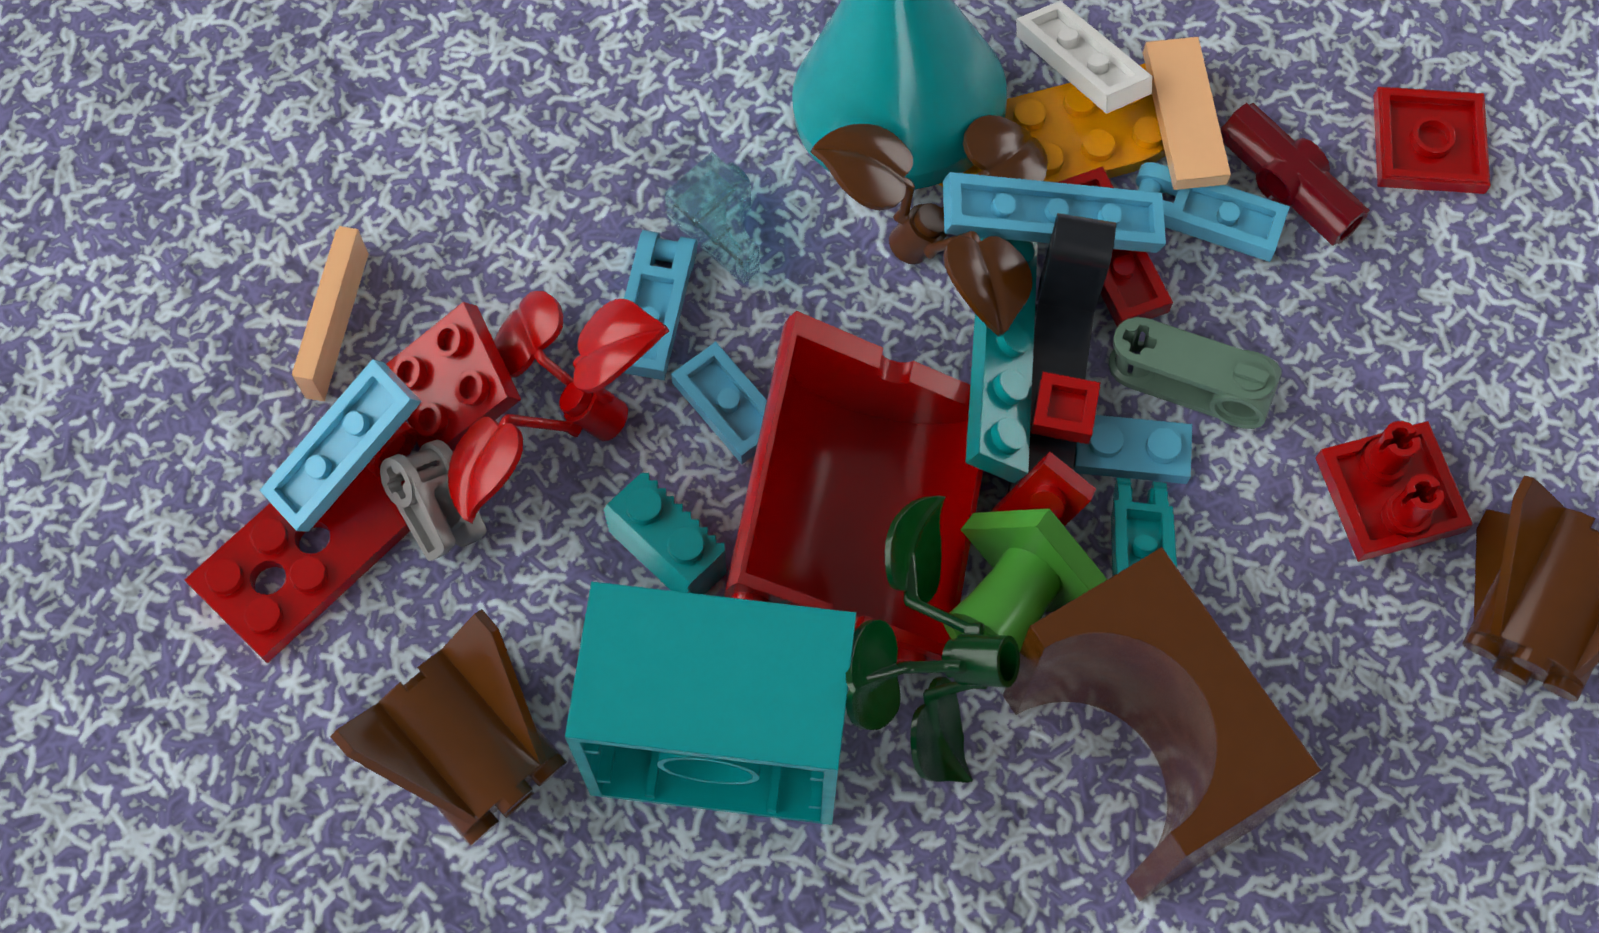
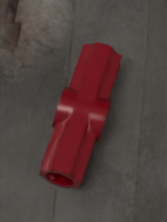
[1220,103,1370,246]

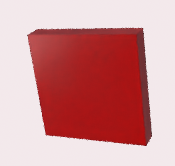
[1373,87,1491,194]

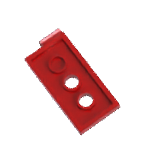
[184,420,418,663]

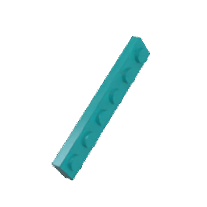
[966,237,1038,483]

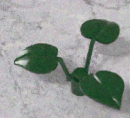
[845,496,1020,783]

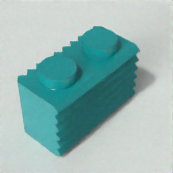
[603,473,727,595]

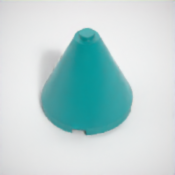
[792,0,1007,190]

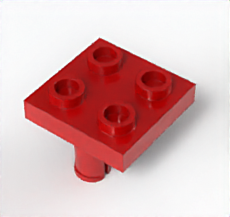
[1315,421,1473,562]

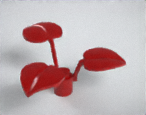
[448,291,669,524]

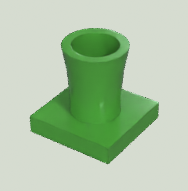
[944,508,1108,652]

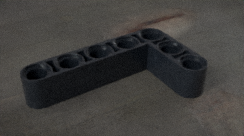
[1007,213,1116,494]

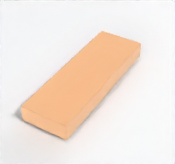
[1143,37,1231,190]
[292,226,369,402]

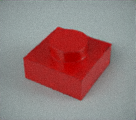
[1031,372,1101,444]

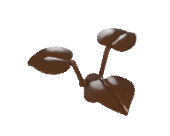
[810,115,1048,337]

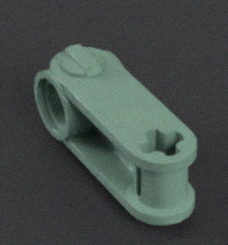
[1108,317,1282,429]

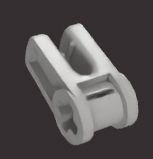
[380,439,487,561]

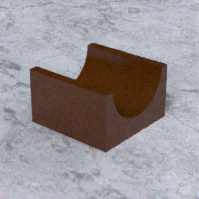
[1003,547,1322,902]

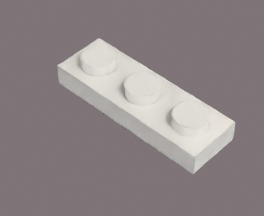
[1016,1,1152,114]

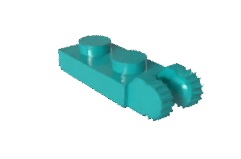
[1111,477,1177,577]

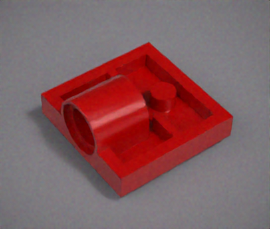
[386,302,521,462]

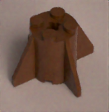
[1462,476,1599,701]
[330,609,567,847]

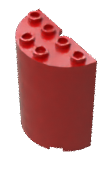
[724,311,983,663]

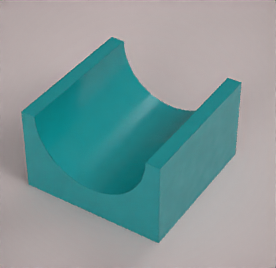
[565,581,856,825]

